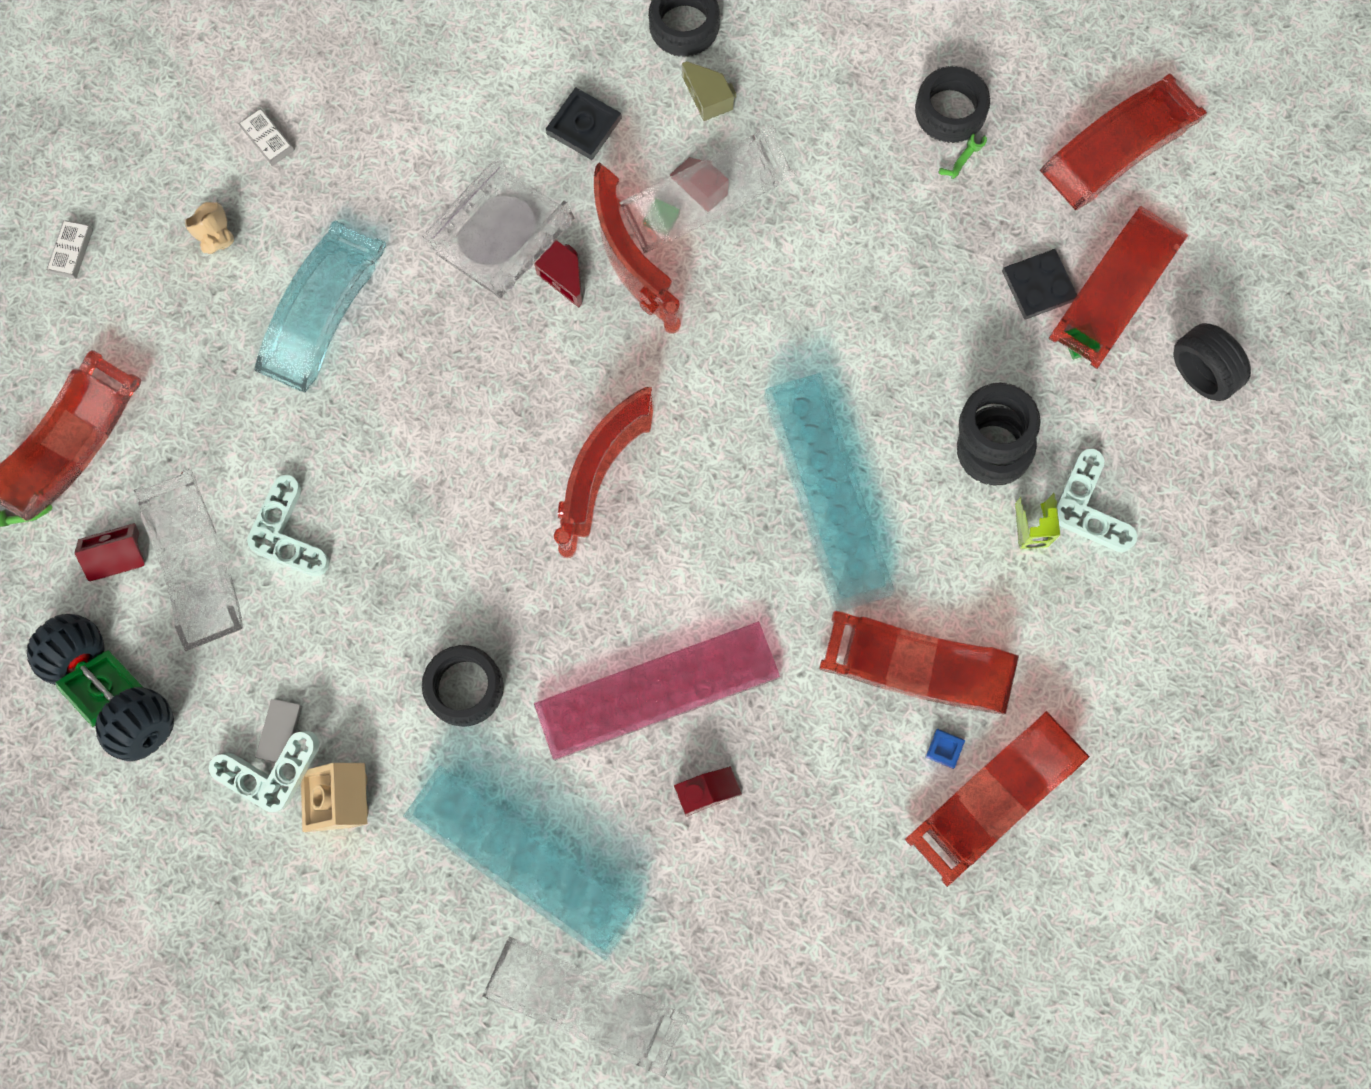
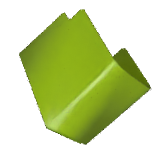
[1015,493,1060,549]

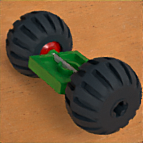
[26,613,174,762]

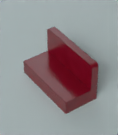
[74,523,145,582]

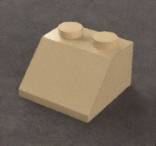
[301,763,369,832]

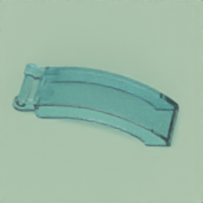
[255,220,386,393]

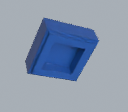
[925,729,965,769]

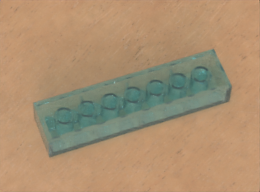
[764,373,894,613]
[403,765,643,961]

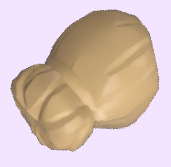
[185,202,234,254]

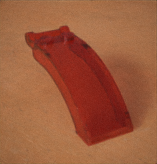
[1039,73,1208,211]
[594,162,681,334]
[1048,206,1188,369]
[0,350,141,521]
[554,387,654,558]
[819,611,1019,715]
[904,711,1090,887]

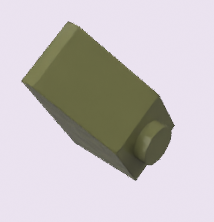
[682,61,736,122]

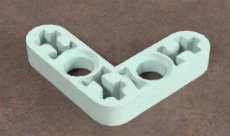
[1057,449,1138,552]
[247,475,329,576]
[209,731,319,812]

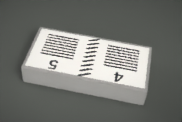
[238,108,294,166]
[46,220,93,279]

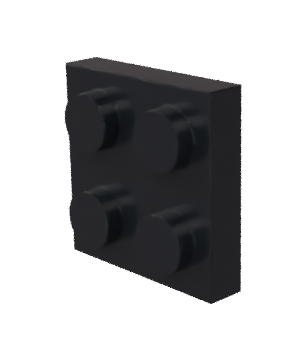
[545,87,622,160]
[1002,249,1078,320]

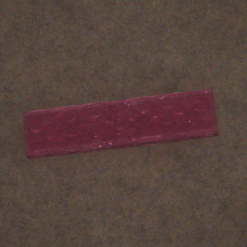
[534,621,780,761]

